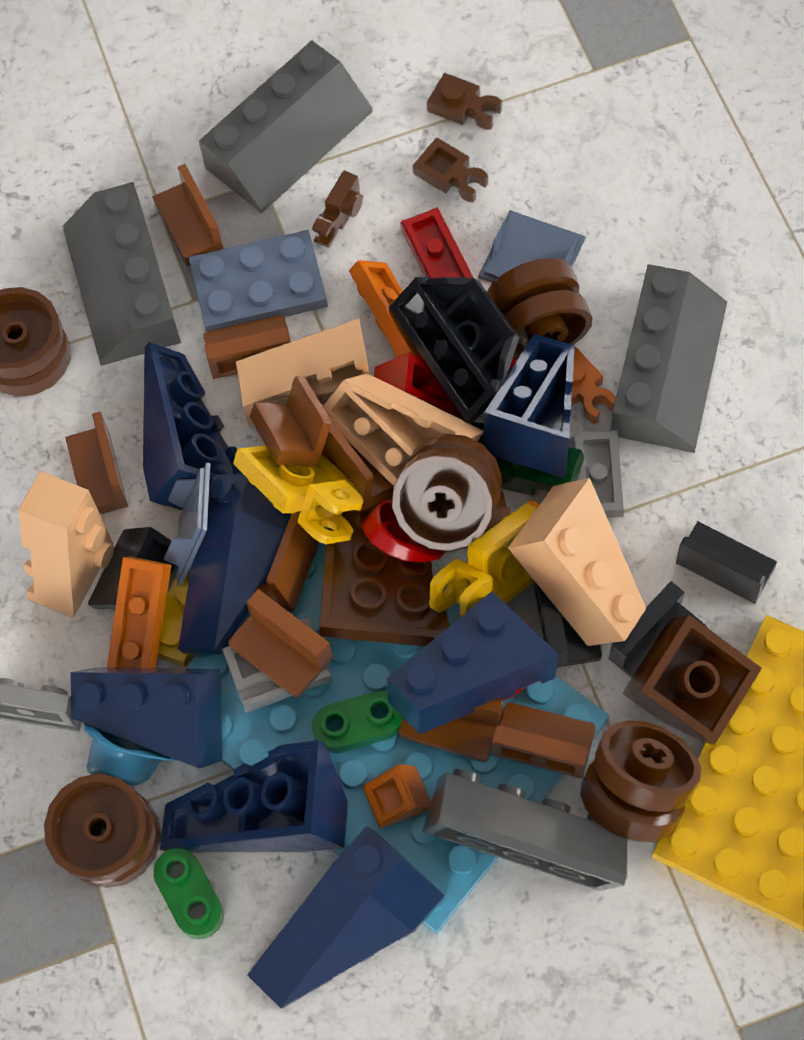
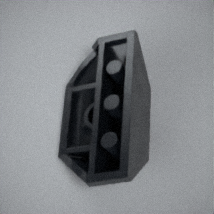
[389,277,520,424]

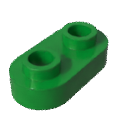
[312,691,403,753]
[153,848,224,939]

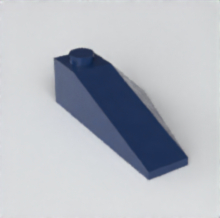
[143,342,243,510]
[178,474,292,654]
[160,740,348,852]
[247,826,446,1009]

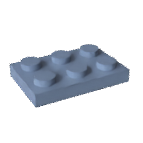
[189,230,328,332]

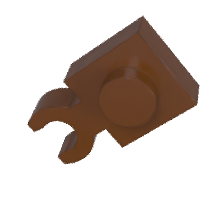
[427,72,502,130]
[413,137,488,202]
[312,170,363,248]

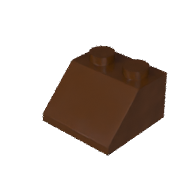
[622,615,762,745]

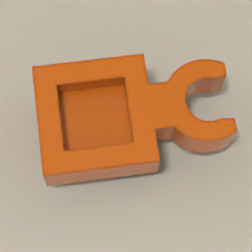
[571,347,616,424]

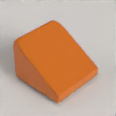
[362,764,431,829]

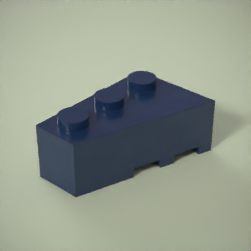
[482,334,575,478]
[387,592,558,734]
[70,667,222,768]

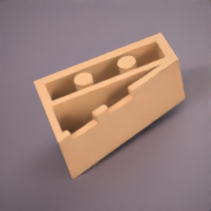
[236,318,369,426]
[323,373,483,486]
[18,471,114,618]
[508,478,646,646]

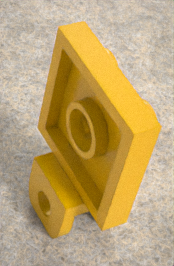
[233,445,363,544]
[430,503,537,617]

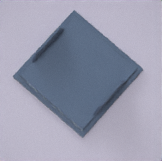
[478,210,586,283]
[164,463,210,586]

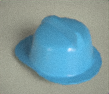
[84,724,178,786]

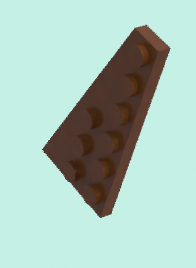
[319,497,450,646]

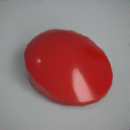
[362,500,446,562]

